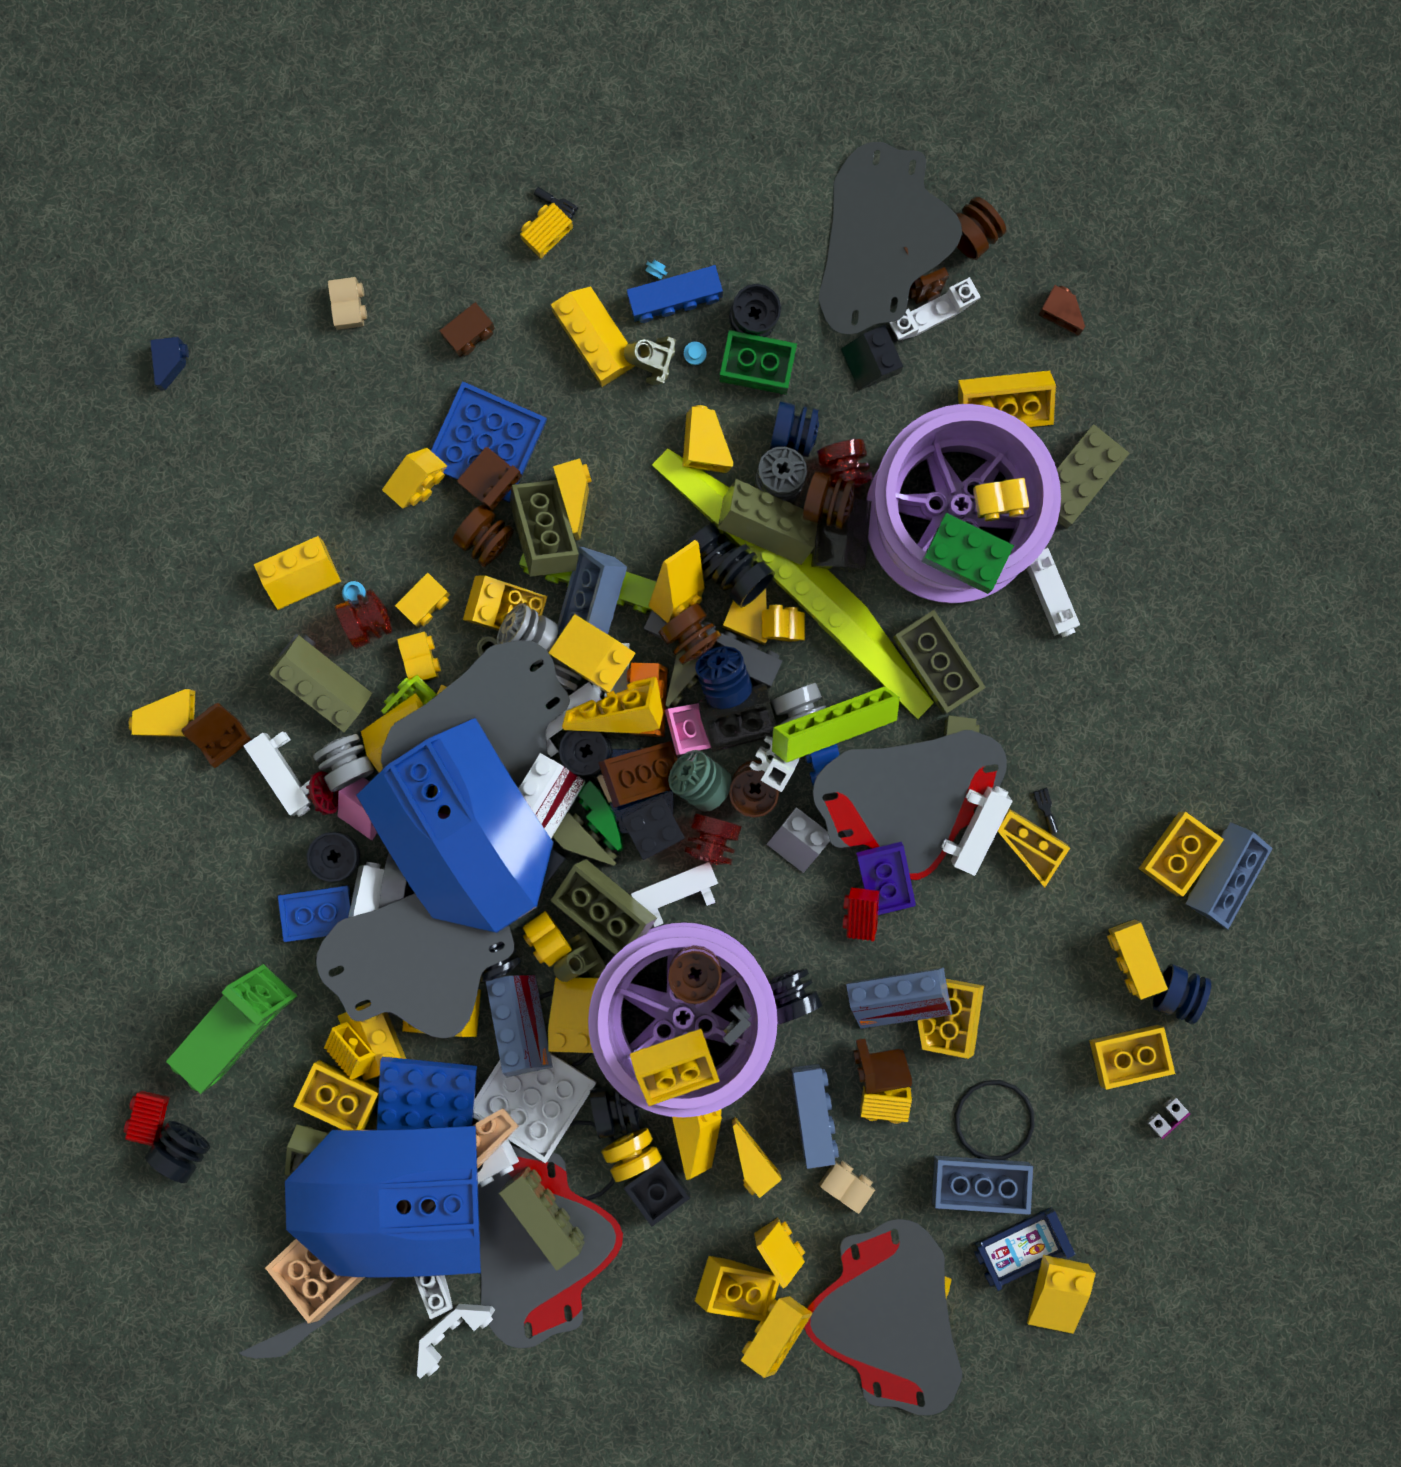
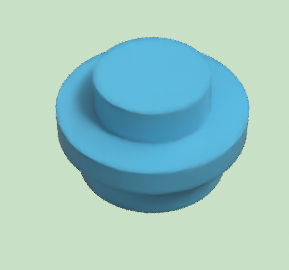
[645,260,668,279]
[684,342,707,365]
[342,581,366,605]

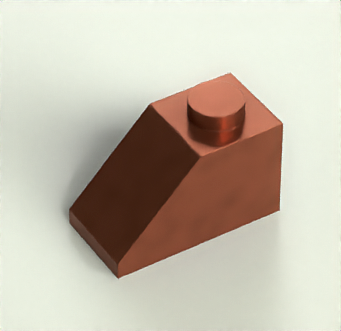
[1038,285,1085,336]

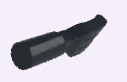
[534,187,578,220]
[1033,788,1059,834]

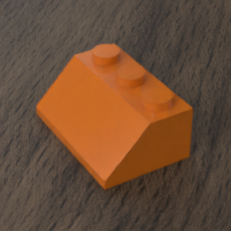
[627,663,668,737]

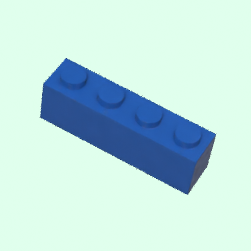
[627,265,723,323]

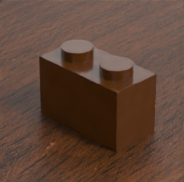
[439,302,495,357]

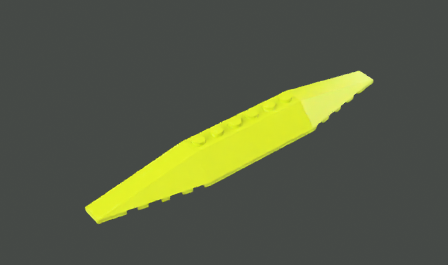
[652,449,934,719]

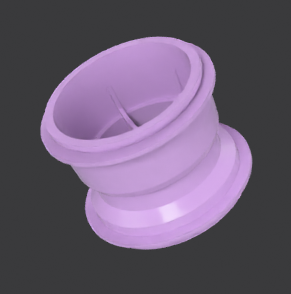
[865,404,1061,603]
[588,922,777,1117]

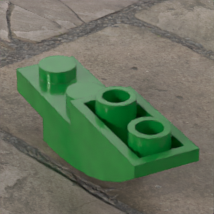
[578,781,624,852]

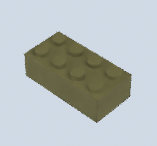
[1057,424,1130,529]
[718,479,817,565]
[510,480,579,577]
[892,610,986,715]
[550,859,657,955]
[499,1167,585,1271]

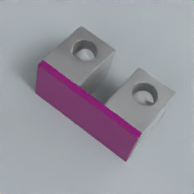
[1145,1096,1190,1139]

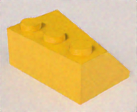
[917,979,984,1059]

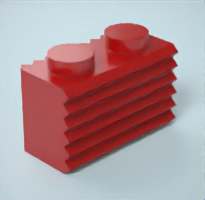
[843,887,880,941]
[124,1091,170,1146]

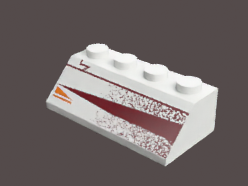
[518,753,585,838]

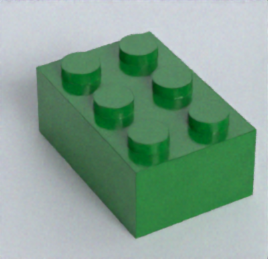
[719,330,797,395]
[921,513,1014,594]

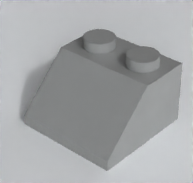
[767,807,830,873]

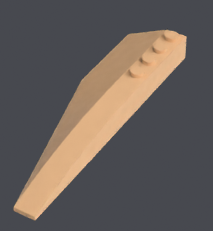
[265,1108,519,1324]

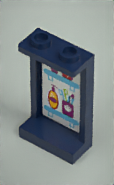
[974,1207,1075,1291]

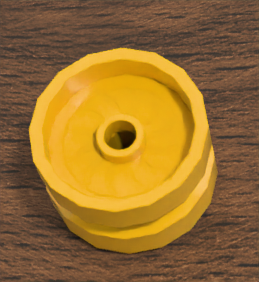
[601,1128,662,1182]

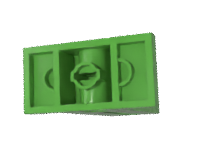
[166,964,297,1094]

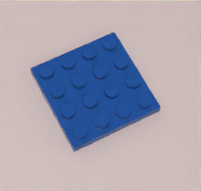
[431,381,547,503]
[377,1057,477,1130]

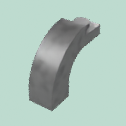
[379,853,409,908]

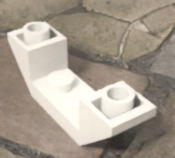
[889,277,981,340]
[417,1304,495,1378]

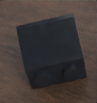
[840,325,903,391]

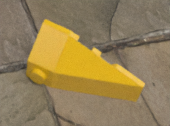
[562,677,663,733]

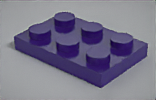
[856,841,916,915]

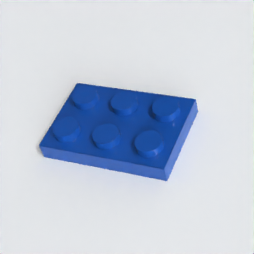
[278,886,351,942]

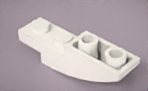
[414,1275,453,1319]

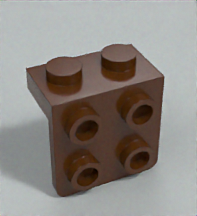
[903,247,949,304]
[181,703,252,768]
[853,1039,912,1094]

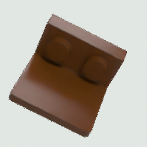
[457,447,522,511]

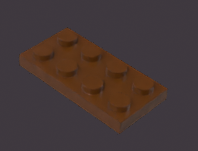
[598,741,678,808]

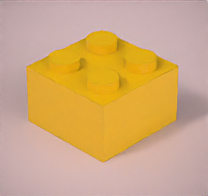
[382,448,447,508]

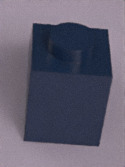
[150,337,189,391]

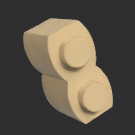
[328,277,367,330]
[819,1160,875,1214]

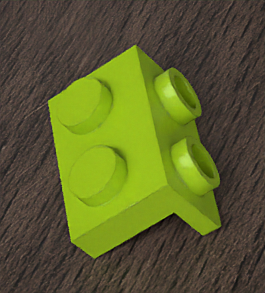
[381,675,437,714]

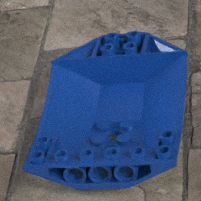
[356,718,554,933]
[285,1126,481,1277]

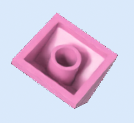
[665,703,712,757]
[338,778,377,840]

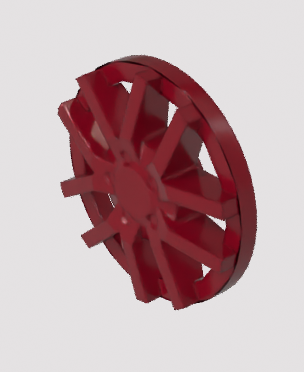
[306,771,340,815]

